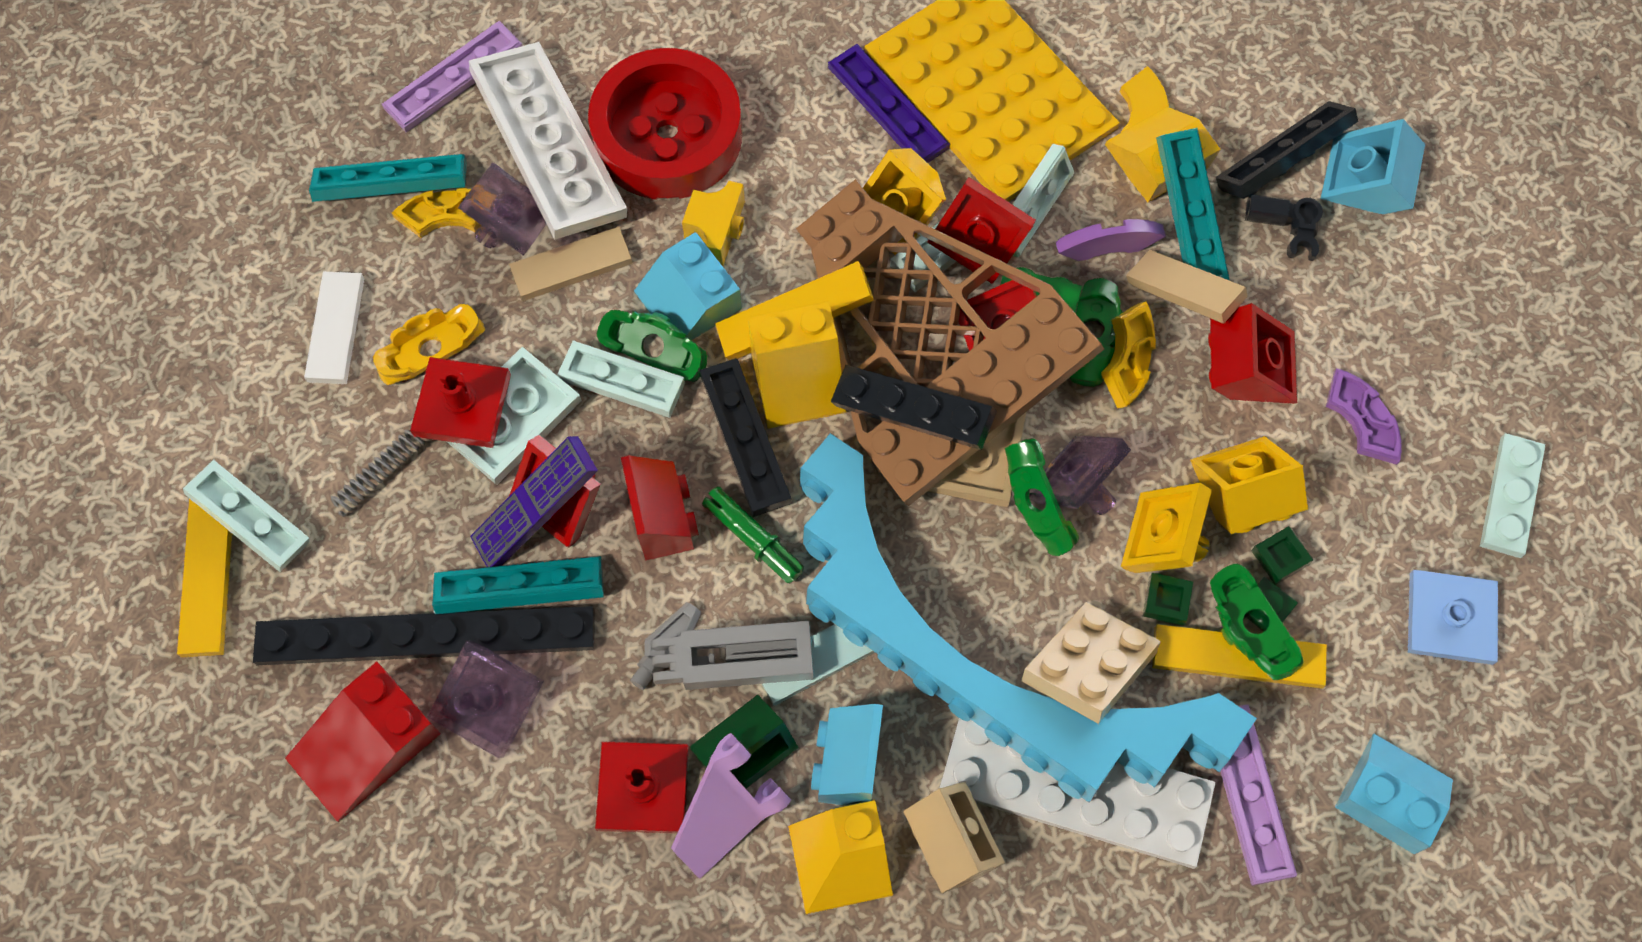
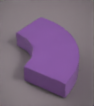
[1056,219,1166,261]
[1326,368,1402,465]

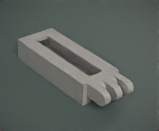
[652,621,813,690]

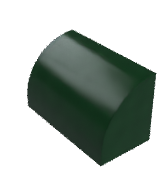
[689,694,799,789]

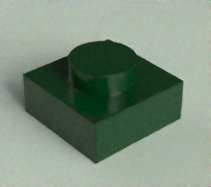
[1251,526,1313,585]
[1142,573,1194,626]
[1245,577,1298,631]

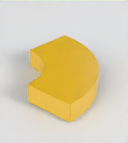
[1120,66,1169,133]
[392,188,501,238]
[1101,301,1156,408]

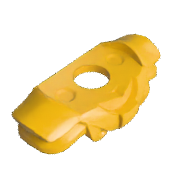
[373,304,485,385]

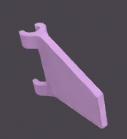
[671,733,791,879]

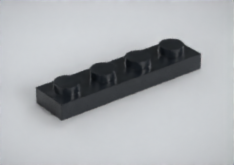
[1215,101,1359,199]
[699,358,792,517]
[831,365,997,450]

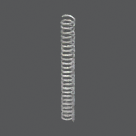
[331,424,425,517]

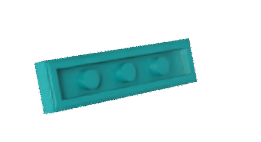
[1156,128,1230,281]
[309,154,467,202]
[432,556,604,614]

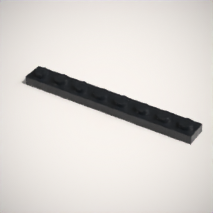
[253,606,595,666]

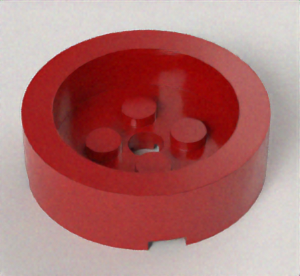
[588,48,742,200]

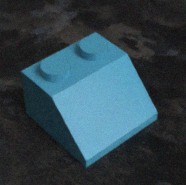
[1321,119,1425,214]
[634,232,742,340]
[811,704,883,806]
[1335,734,1453,854]

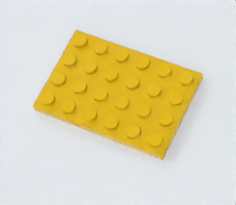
[864,0,1120,202]

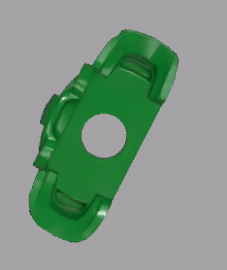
[1069,278,1123,387]
[596,310,708,382]
[1005,438,1079,556]
[1210,564,1304,680]

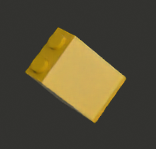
[748,301,846,429]

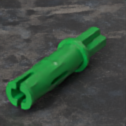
[702,486,804,584]

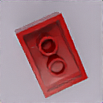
[285,661,441,822]

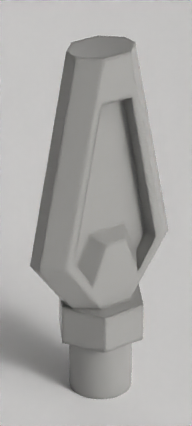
[630,602,701,690]

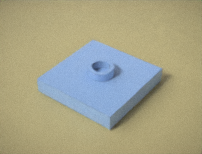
[1408,570,1498,665]

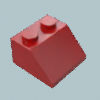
[1208,303,1297,404]
[621,455,699,561]

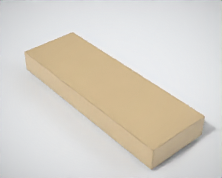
[509,227,633,301]
[1126,250,1248,324]

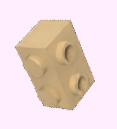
[903,781,1005,893]

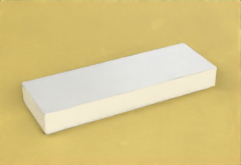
[304,271,365,384]

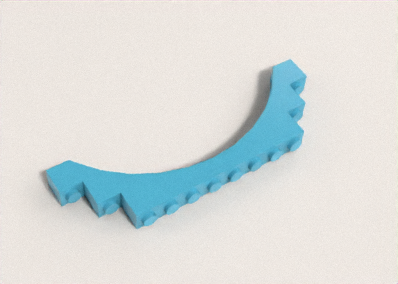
[800,433,1257,802]

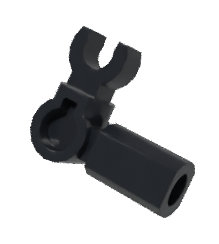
[1245,194,1323,261]

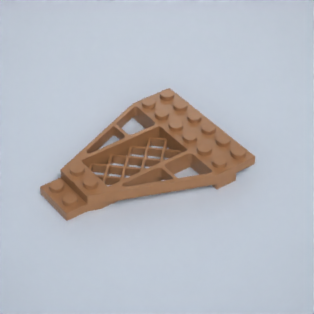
[796,179,1104,506]

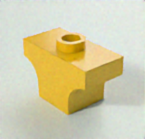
[682,181,745,266]

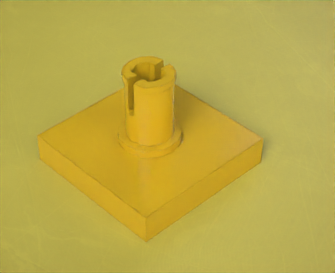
[1121,483,1212,573]

